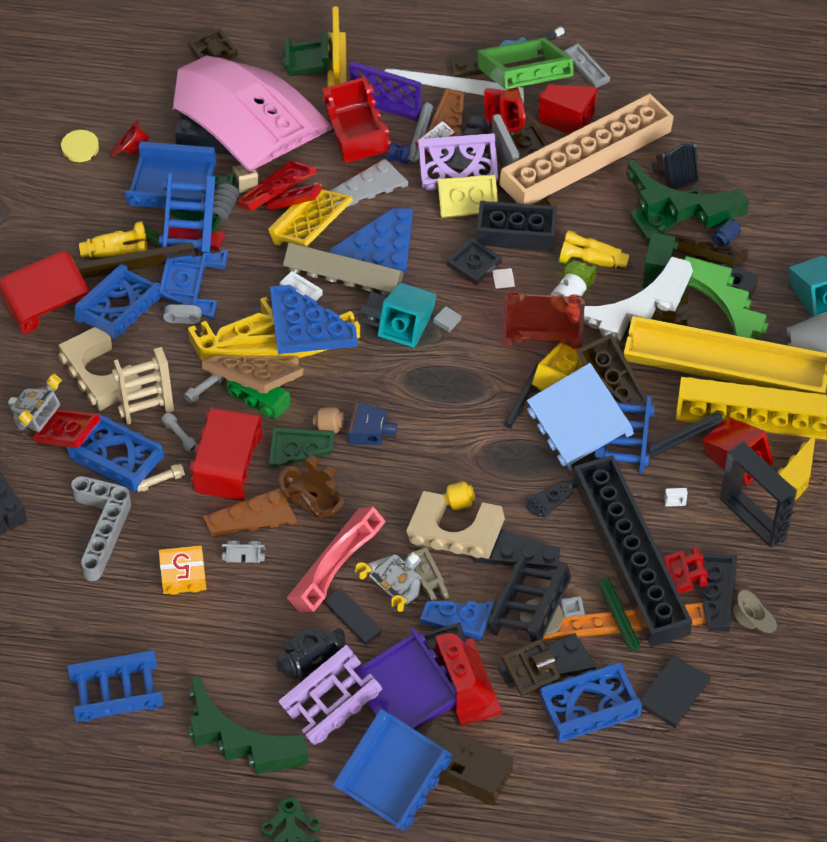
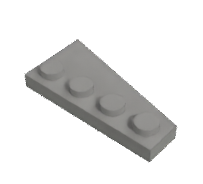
[326,159,408,207]

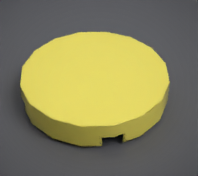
[61,130,99,162]

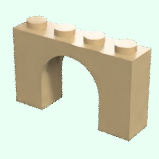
[58,327,142,411]
[407,491,505,559]

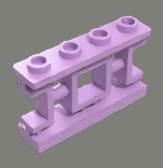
[278,645,382,745]

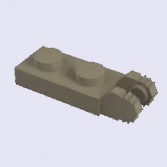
[407,547,449,601]

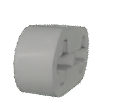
[163,305,202,324]

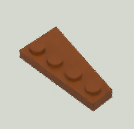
[428,88,464,150]
[203,488,297,537]

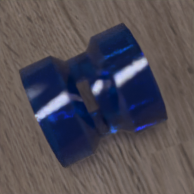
[388,142,411,164]

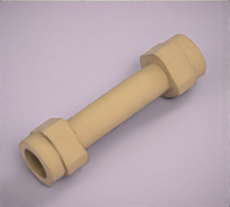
[137,464,185,492]

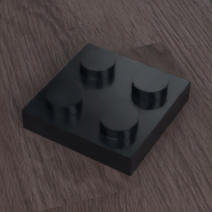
[447,238,502,285]

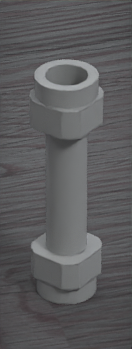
[183,374,225,404]
[161,412,198,454]

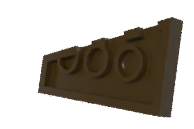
[669,235,749,266]

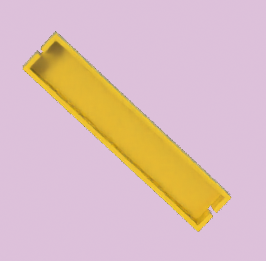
[624,316,827,395]

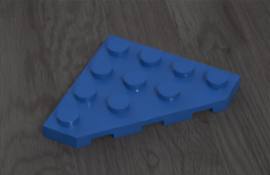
[330,208,413,274]
[270,285,358,354]

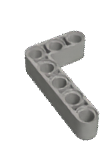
[71,476,131,581]

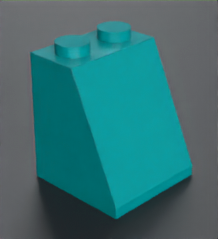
[788,256,827,318]
[378,283,437,348]

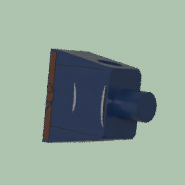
[348,402,398,445]

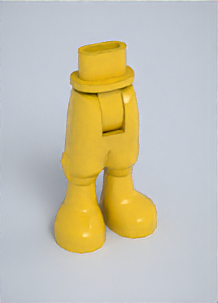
[79,221,148,259]
[559,230,630,268]

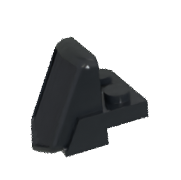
[651,143,699,189]

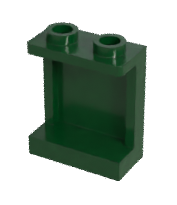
[282,31,333,76]

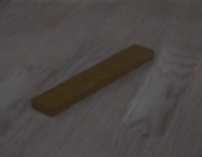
[77,242,196,279]

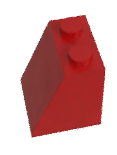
[537,85,597,135]
[702,417,774,486]

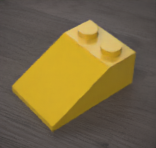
[532,342,584,391]

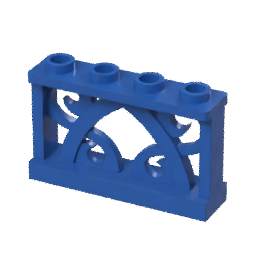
[75,264,161,339]
[67,414,164,492]
[539,662,642,743]

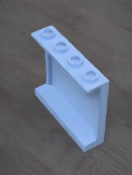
[527,363,634,471]

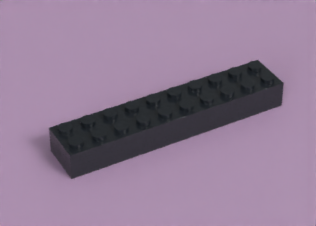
[574,455,692,647]

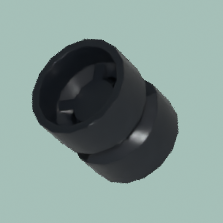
[462,116,491,151]

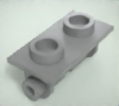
[222,541,266,563]

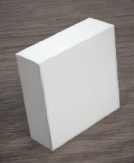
[664,488,687,507]

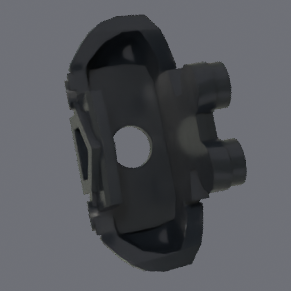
[276,627,346,682]

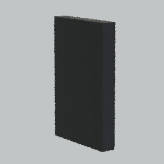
[640,656,711,728]

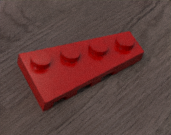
[237,160,317,211]

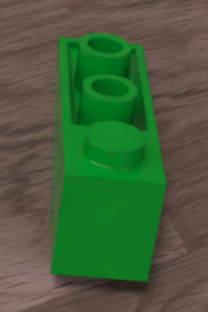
[227,380,290,421]

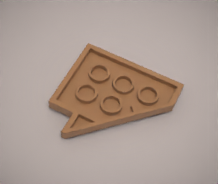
[202,356,304,393]

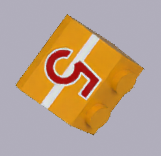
[159,545,206,595]

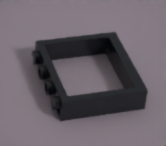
[720,441,797,548]

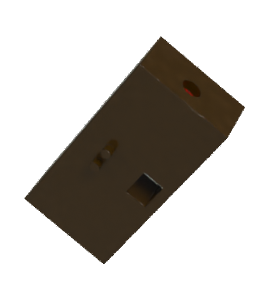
[425,723,513,806]

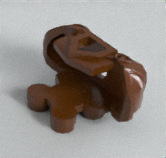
[279,455,345,519]

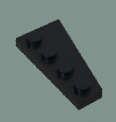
[474,530,560,570]
[700,554,737,632]
[498,633,596,688]

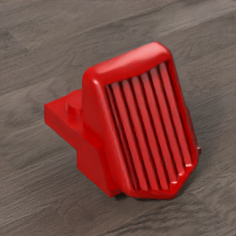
[484,87,526,132]

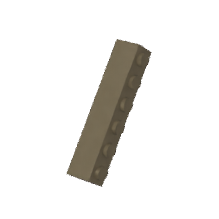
[283,243,404,296]

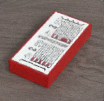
[415,120,456,157]

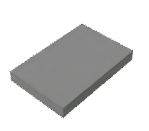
[492,114,519,167]

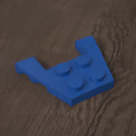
[159,250,228,320]

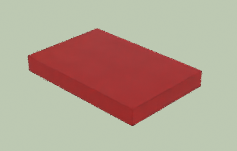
[32,409,101,448]

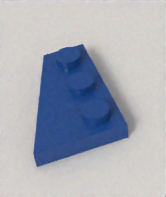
[420,601,495,641]

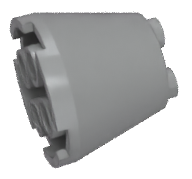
[787,311,827,353]

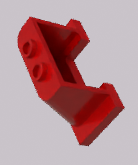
[435,633,502,727]

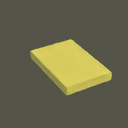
[438,175,498,218]

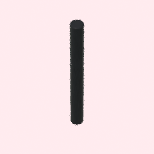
[504,363,539,428]

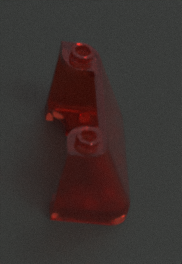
[502,292,585,349]

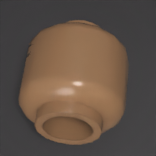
[313,407,344,434]

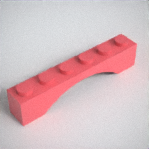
[287,506,386,613]

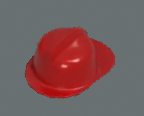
[110,120,149,156]

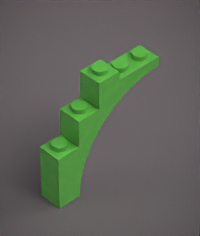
[685,256,769,340]

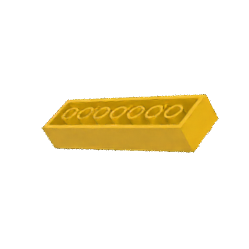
[676,377,827,440]

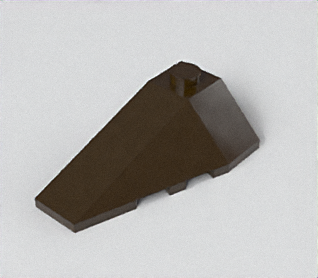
[576,333,647,406]

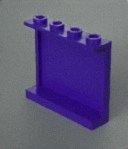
[347,627,456,730]

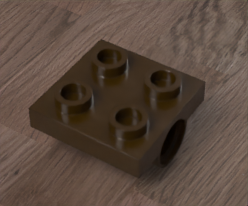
[188,28,238,60]
[501,639,561,697]

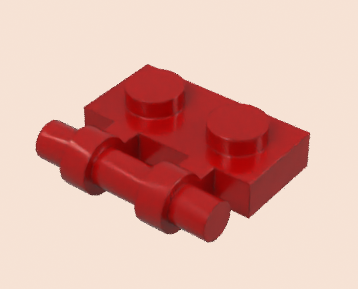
[664,547,708,594]

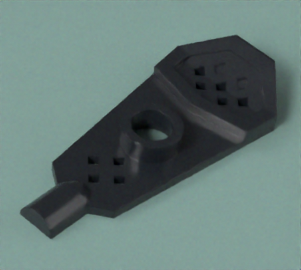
[526,479,576,518]

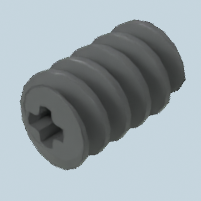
[204,181,239,221]

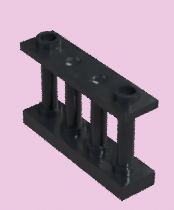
[488,555,572,643]

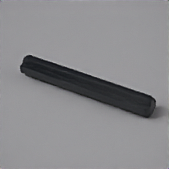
[647,412,723,457]

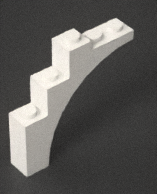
[566,257,693,342]

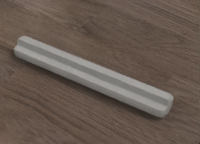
[408,102,433,163]

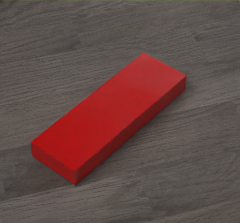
[266,184,322,211]
[163,227,225,251]

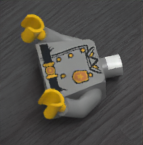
[8,374,62,432]
[355,552,422,612]

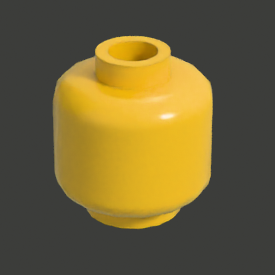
[443,481,475,511]

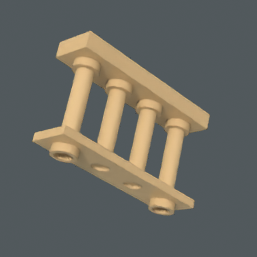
[112,347,174,425]

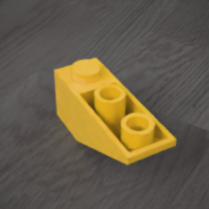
[777,437,815,501]

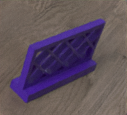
[350,61,424,121]

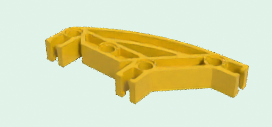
[188,297,360,361]

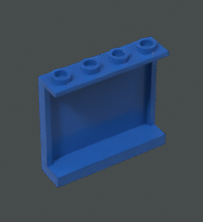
[125,142,217,212]
[333,709,452,831]

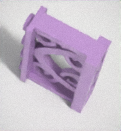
[418,134,498,190]

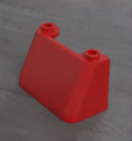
[0,251,90,335]

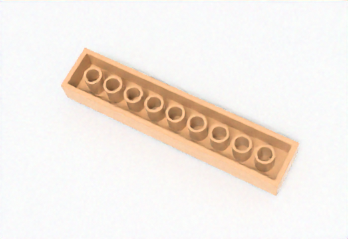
[500,94,674,205]

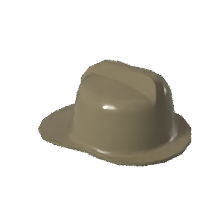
[732,590,777,633]

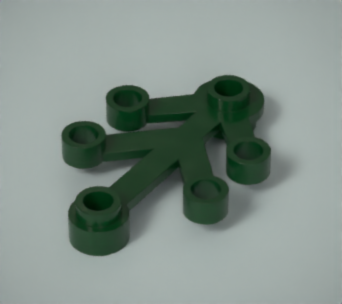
[261,797,322,842]

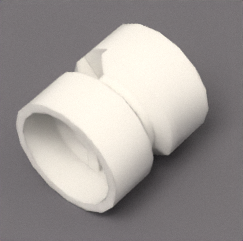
[550,274,586,311]

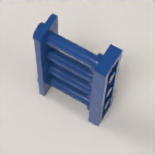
[159,173,215,255]
[595,391,655,474]
[67,650,164,722]

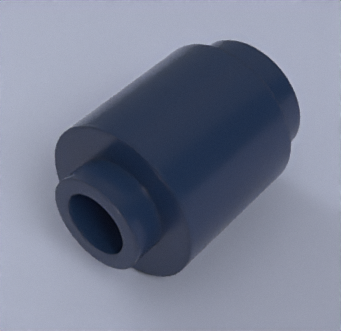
[713,219,741,247]

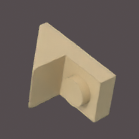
[232,165,258,193]

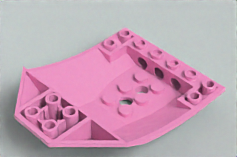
[172,56,333,172]

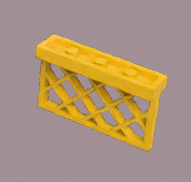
[328,7,346,87]
[268,183,353,247]

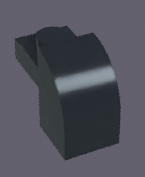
[360,292,387,327]

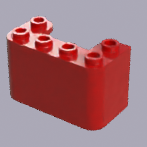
[322,77,391,164]
[190,407,263,501]

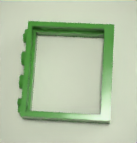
[477,38,573,89]

